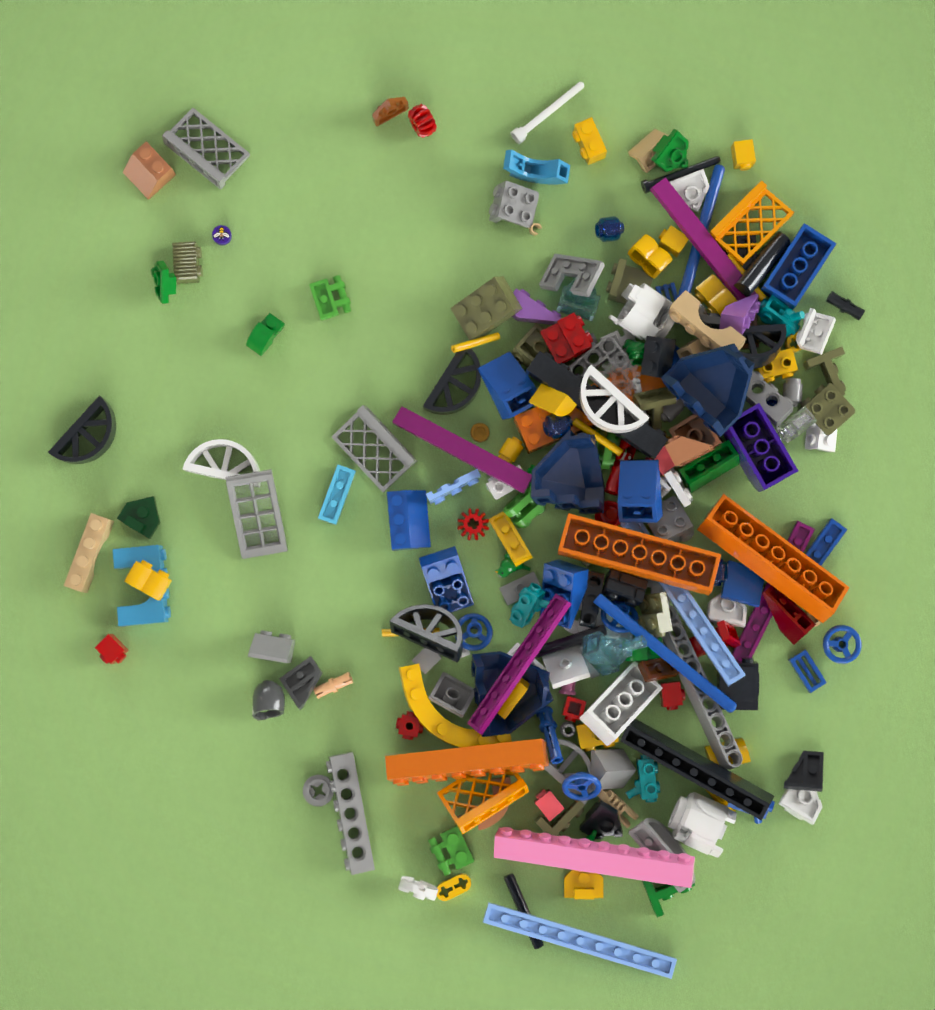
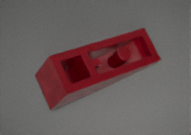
[762,585,816,645]

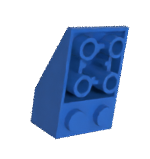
[477,351,537,420]
[618,460,663,523]
[419,546,474,613]
[540,559,589,629]

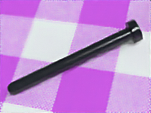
[641,156,721,194]

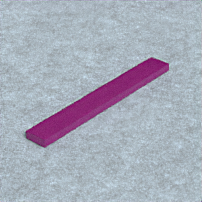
[650,177,759,301]
[392,406,532,494]
[731,521,815,661]
[467,594,571,735]

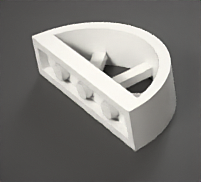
[579,365,649,433]
[183,439,261,488]

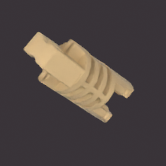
[597,789,639,828]

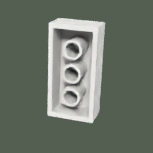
[579,661,663,746]

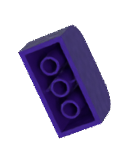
[723,403,798,492]

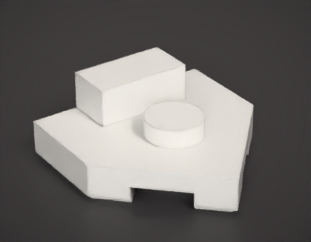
[670,169,710,212]
[706,593,747,628]
[778,789,822,825]

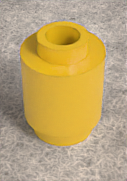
[498,436,524,464]

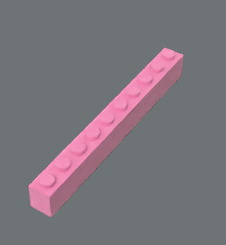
[494,827,695,888]

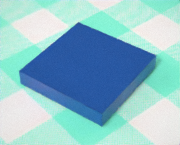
[720,560,764,607]

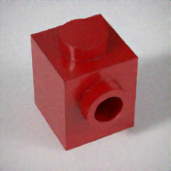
[95,634,129,664]
[658,681,685,710]
[561,695,587,722]

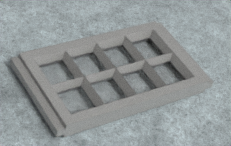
[225,469,288,559]

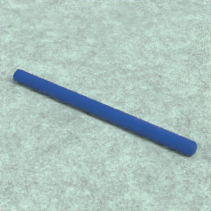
[675,164,725,324]
[593,593,737,713]

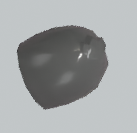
[252,680,285,721]

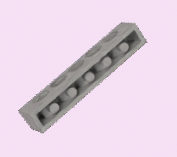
[709,347,793,428]
[326,752,375,875]

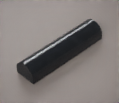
[733,232,791,297]

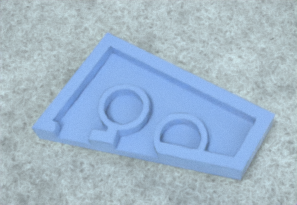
[426,469,481,505]

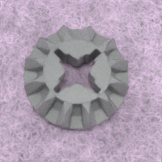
[303,775,334,806]

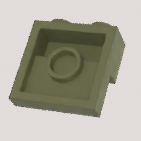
[511,323,554,368]
[638,592,673,638]

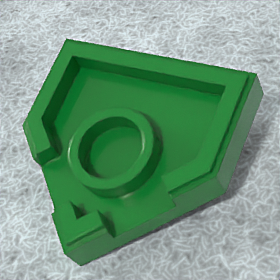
[651,129,689,172]
[151,261,176,304]

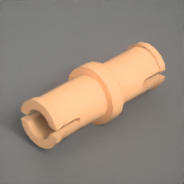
[313,672,354,699]

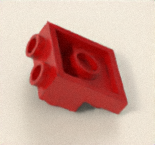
[540,312,593,364]

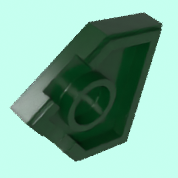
[117,496,160,539]

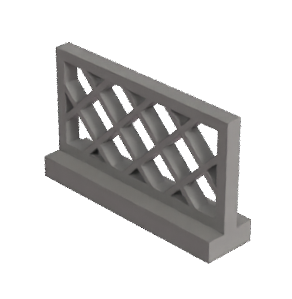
[162,108,250,190]
[332,405,417,492]

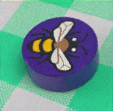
[212,225,232,245]

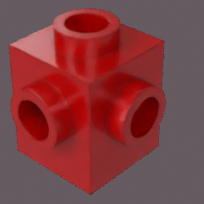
[395,711,424,740]

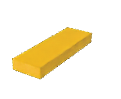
[489,511,533,567]

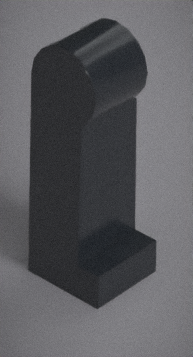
[579,571,605,628]

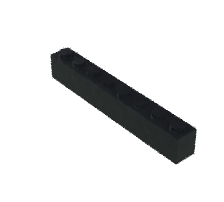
[526,351,668,460]
[620,719,774,821]

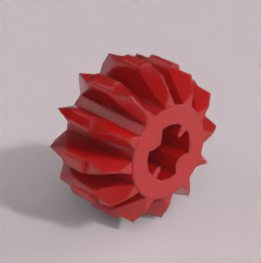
[408,104,437,138]
[457,508,489,541]

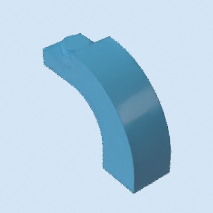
[503,150,570,185]

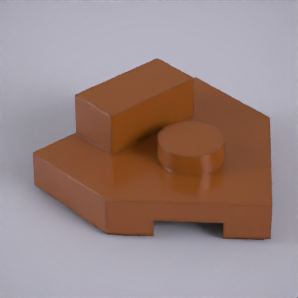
[372,97,409,127]

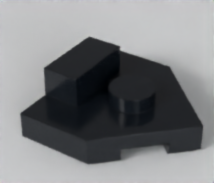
[579,800,623,839]

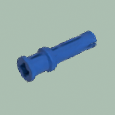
[536,706,563,764]

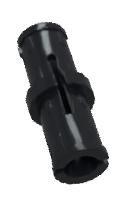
[826,291,865,321]

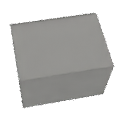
[428,672,474,718]
[591,749,636,790]

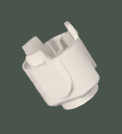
[608,283,675,340]
[668,792,737,858]

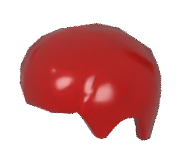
[595,500,621,526]

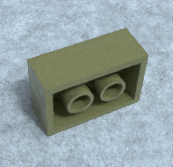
[451,276,523,340]

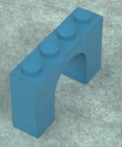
[113,545,171,627]

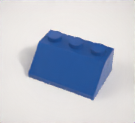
[387,490,431,551]

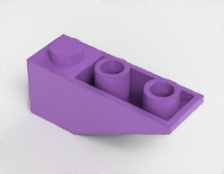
[512,289,562,325]
[719,294,760,335]

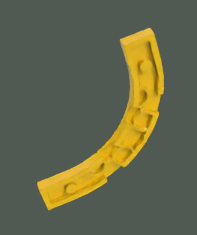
[399,664,512,747]

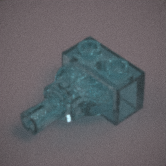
[556,277,600,321]
[582,631,647,676]

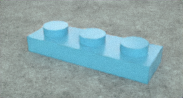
[318,464,356,525]

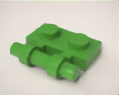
[309,275,352,321]
[428,825,475,876]

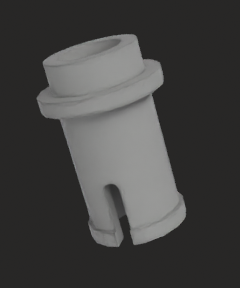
[560,722,575,737]

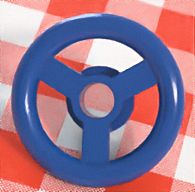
[600,600,639,633]
[455,613,493,651]
[823,625,862,664]
[562,772,602,801]

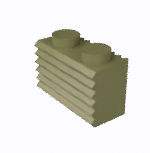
[172,241,203,284]

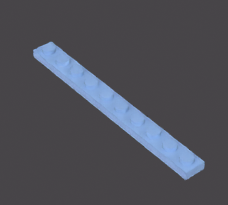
[620,522,745,686]
[483,902,677,979]

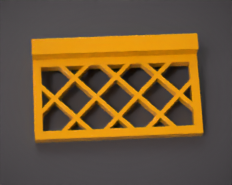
[710,180,794,266]
[437,771,529,835]

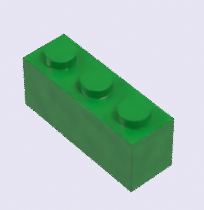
[679,440,740,493]

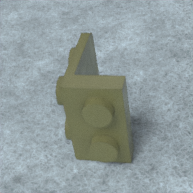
[606,258,653,304]
[798,383,855,435]

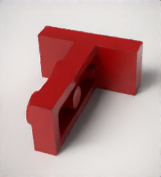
[689,620,741,658]

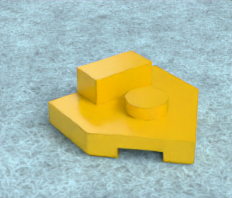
[564,870,603,899]

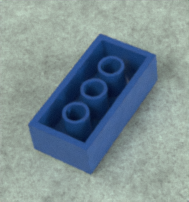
[761,223,837,310]

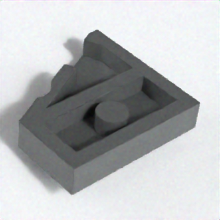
[279,656,323,710]

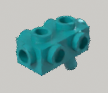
[757,295,805,337]
[509,583,550,628]
[625,754,661,803]

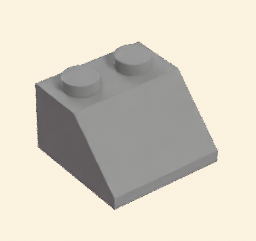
[248,630,295,663]

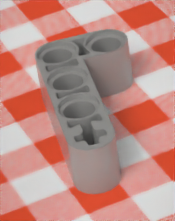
[569,337,630,377]

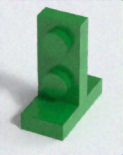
[642,880,695,918]

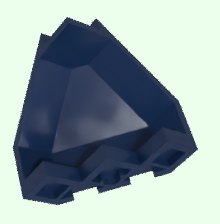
[661,343,755,437]
[531,429,605,515]
[471,651,553,737]

